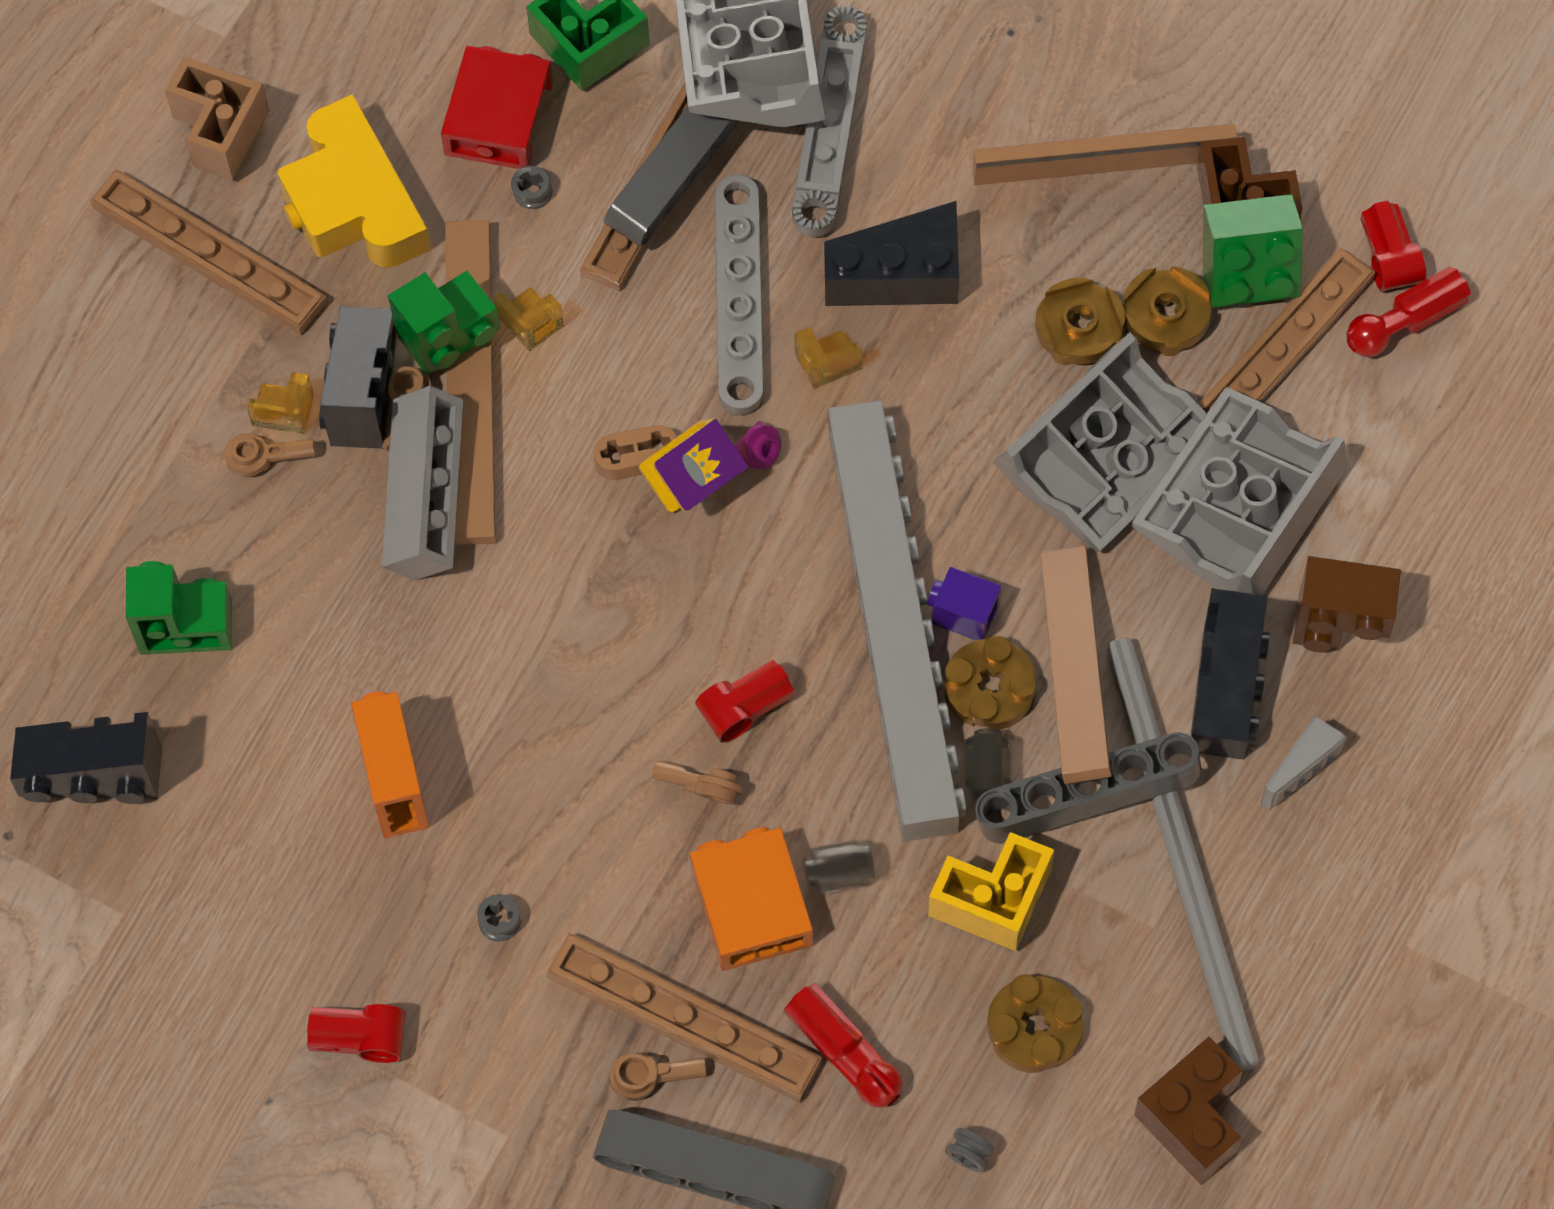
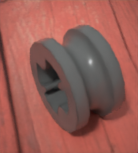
[511,166,553,209]
[477,894,521,942]
[945,1128,995,1172]

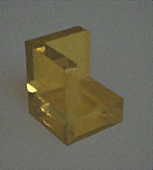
[493,288,564,352]
[794,327,862,389]
[247,372,314,434]

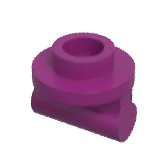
[735,421,781,469]

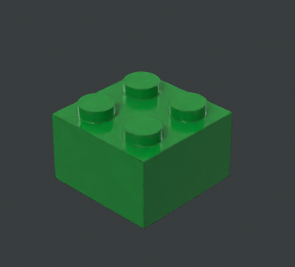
[1202,194,1303,307]

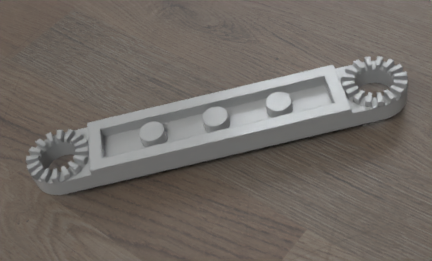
[792,5,867,237]
[715,174,763,416]

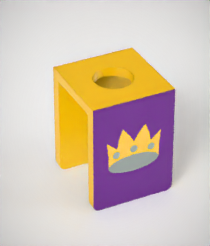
[638,418,748,512]

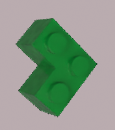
[526,0,650,91]
[387,270,501,375]
[125,561,232,655]

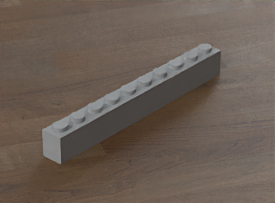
[828,400,966,842]

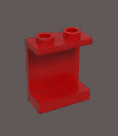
[441,45,553,169]

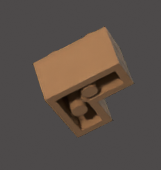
[165,56,269,181]

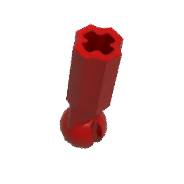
[1346,267,1471,357]
[784,983,903,1108]

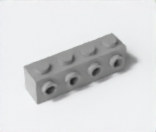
[382,386,463,580]

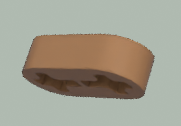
[594,425,676,480]

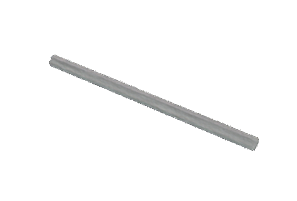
[1107,638,1259,1071]

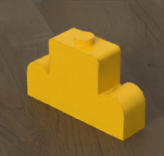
[278,94,431,268]

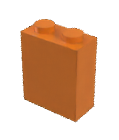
[351,691,429,839]
[690,827,813,971]

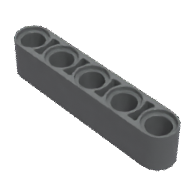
[604,106,740,247]
[975,732,1202,844]
[593,1109,835,1209]

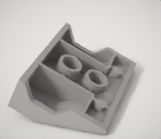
[675,0,826,127]
[993,332,1207,552]
[1132,387,1347,595]

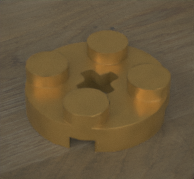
[1123,266,1212,356]
[1035,277,1125,365]
[945,636,1036,730]
[987,974,1083,1073]

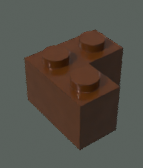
[1197,137,1303,220]
[1293,556,1401,652]
[1134,1036,1243,1185]

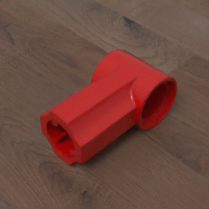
[1360,200,1426,292]
[695,660,794,743]
[307,1004,406,1063]

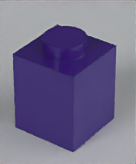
[927,567,1001,640]

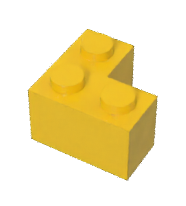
[928,832,1054,951]

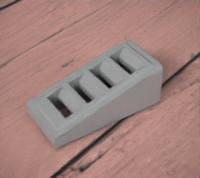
[1261,717,1346,810]

